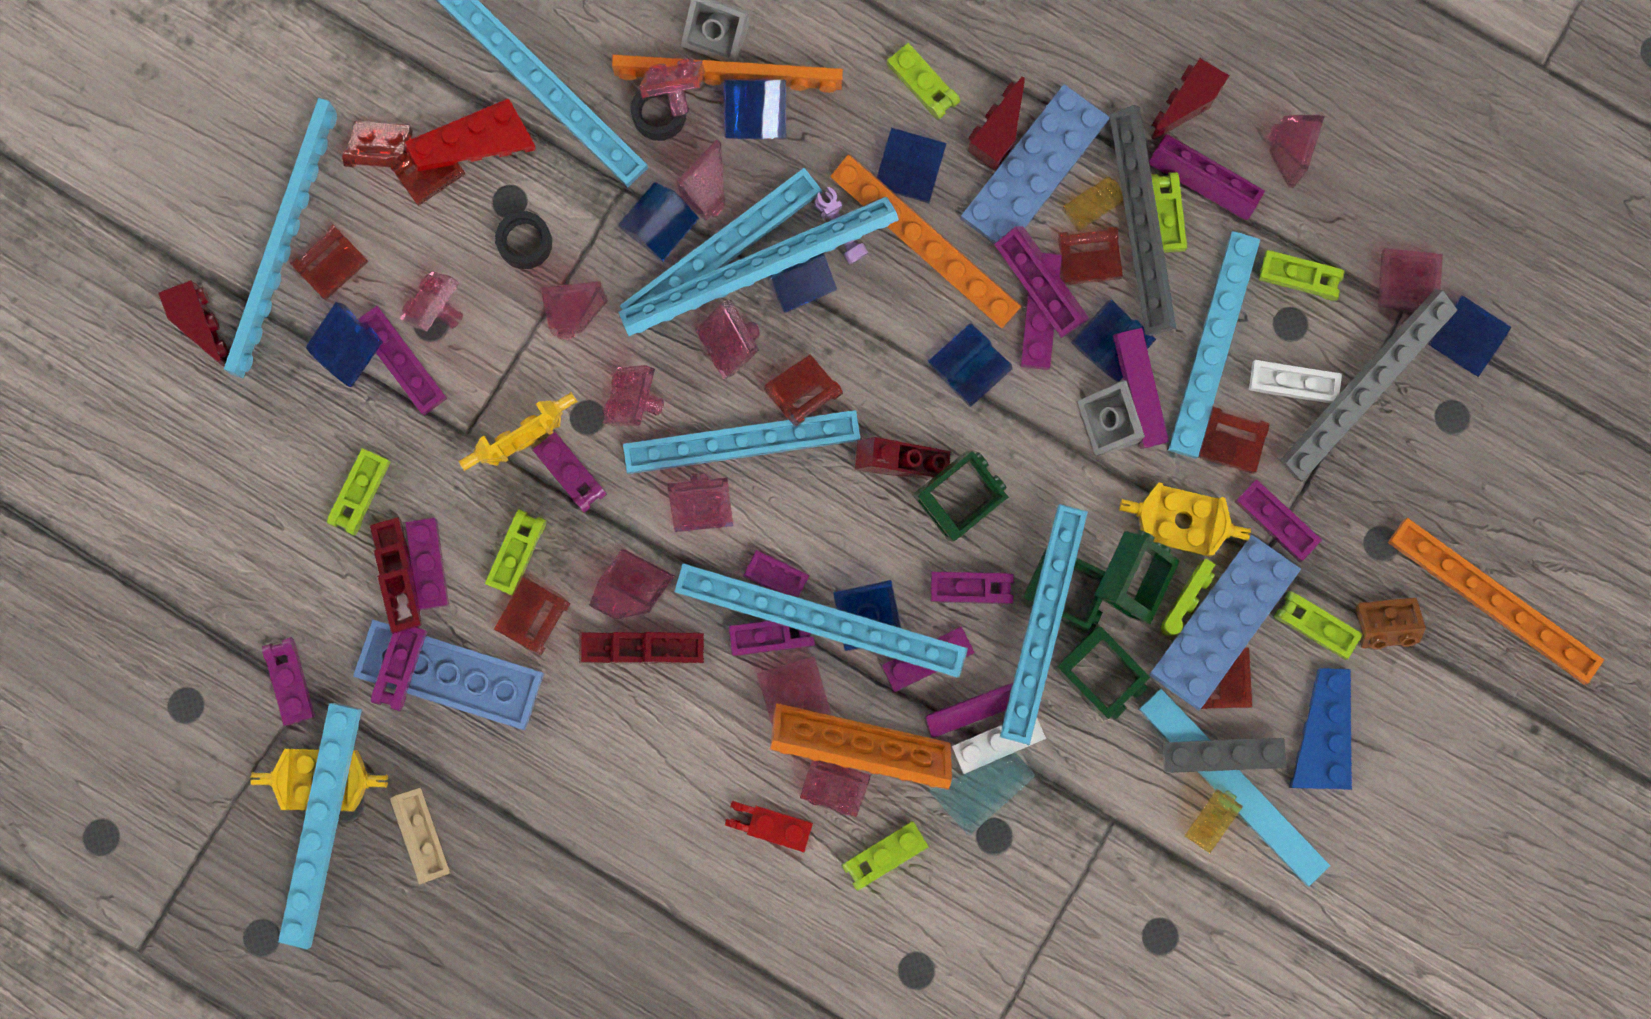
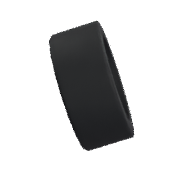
[631,82,686,141]
[495,211,552,269]

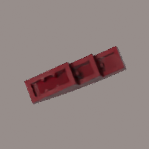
[370,517,422,634]
[579,632,704,664]

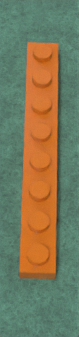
[612,55,843,93]
[830,154,1022,328]
[1388,518,1604,684]

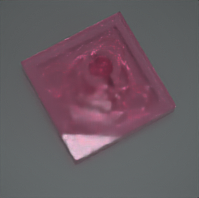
[639,58,705,116]
[1378,248,1443,311]
[400,271,463,332]
[696,300,760,380]
[603,365,664,427]
[668,473,734,532]
[757,657,831,724]
[800,760,871,817]

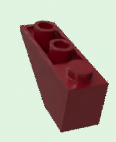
[1151,58,1230,140]
[968,76,1025,171]
[158,280,229,366]
[855,437,951,480]

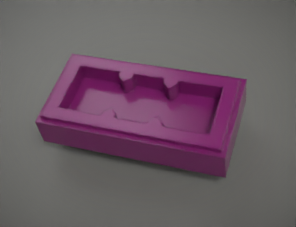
[743,550,809,598]

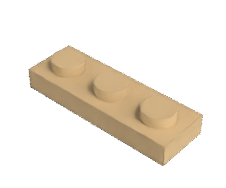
[390,788,450,885]

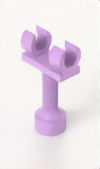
[815,187,869,264]

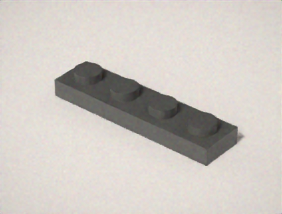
[1162,738,1287,773]

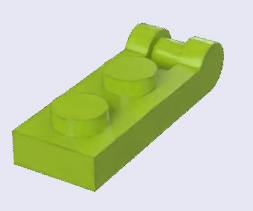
[887,42,961,120]
[1151,172,1187,253]
[1258,250,1345,301]
[327,448,391,536]
[485,509,547,596]
[1160,558,1216,637]
[1274,591,1363,660]
[841,821,929,891]

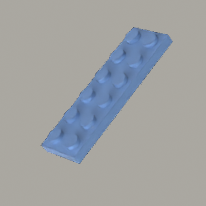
[960,84,1110,244]
[1149,535,1301,711]
[353,620,544,731]

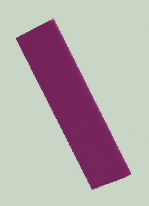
[1149,134,1265,220]
[994,226,1089,338]
[1113,328,1169,449]
[924,683,1013,738]

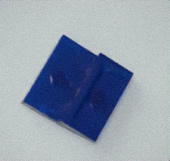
[724,78,786,139]
[877,127,947,204]
[1428,295,1512,377]
[1071,300,1156,382]
[305,302,383,387]
[928,323,1013,407]

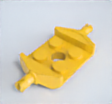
[458,392,578,471]
[1119,482,1251,557]
[250,749,388,811]

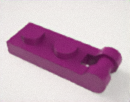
[532,432,607,513]
[930,572,1014,605]
[729,621,815,656]
[371,627,428,711]
[262,637,315,726]

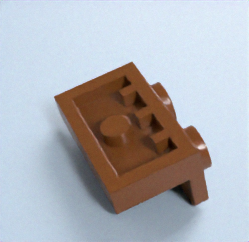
[1356,597,1426,650]

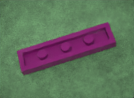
[1020,253,1062,370]
[353,306,448,416]

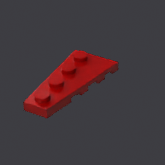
[404,98,536,171]

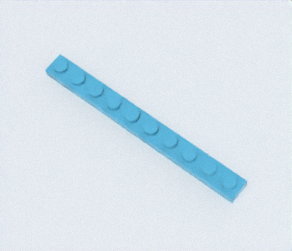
[436,0,648,188]
[224,98,337,379]
[618,196,899,336]
[674,564,968,678]

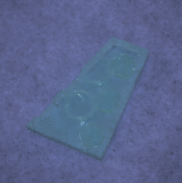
[928,753,1036,836]

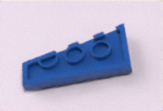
[1289,668,1352,790]

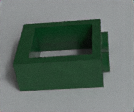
[912,451,1009,542]
[1095,530,1180,625]
[1021,547,1105,632]
[1054,625,1151,720]

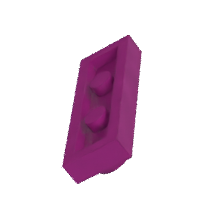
[1235,479,1322,562]
[405,518,450,611]
[881,626,975,692]

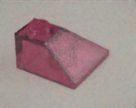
[1268,115,1325,188]
[677,140,725,221]
[541,281,607,339]
[589,548,675,620]

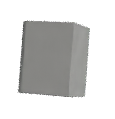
[680,0,749,62]
[1077,381,1145,456]

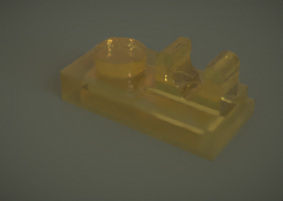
[1062,176,1124,232]
[1185,789,1243,853]

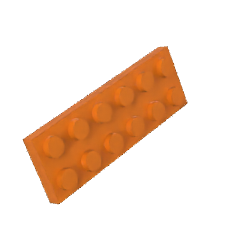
[770,703,952,790]

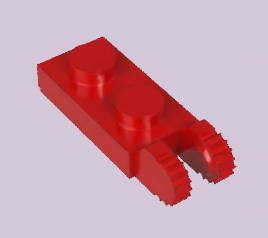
[725,801,813,852]

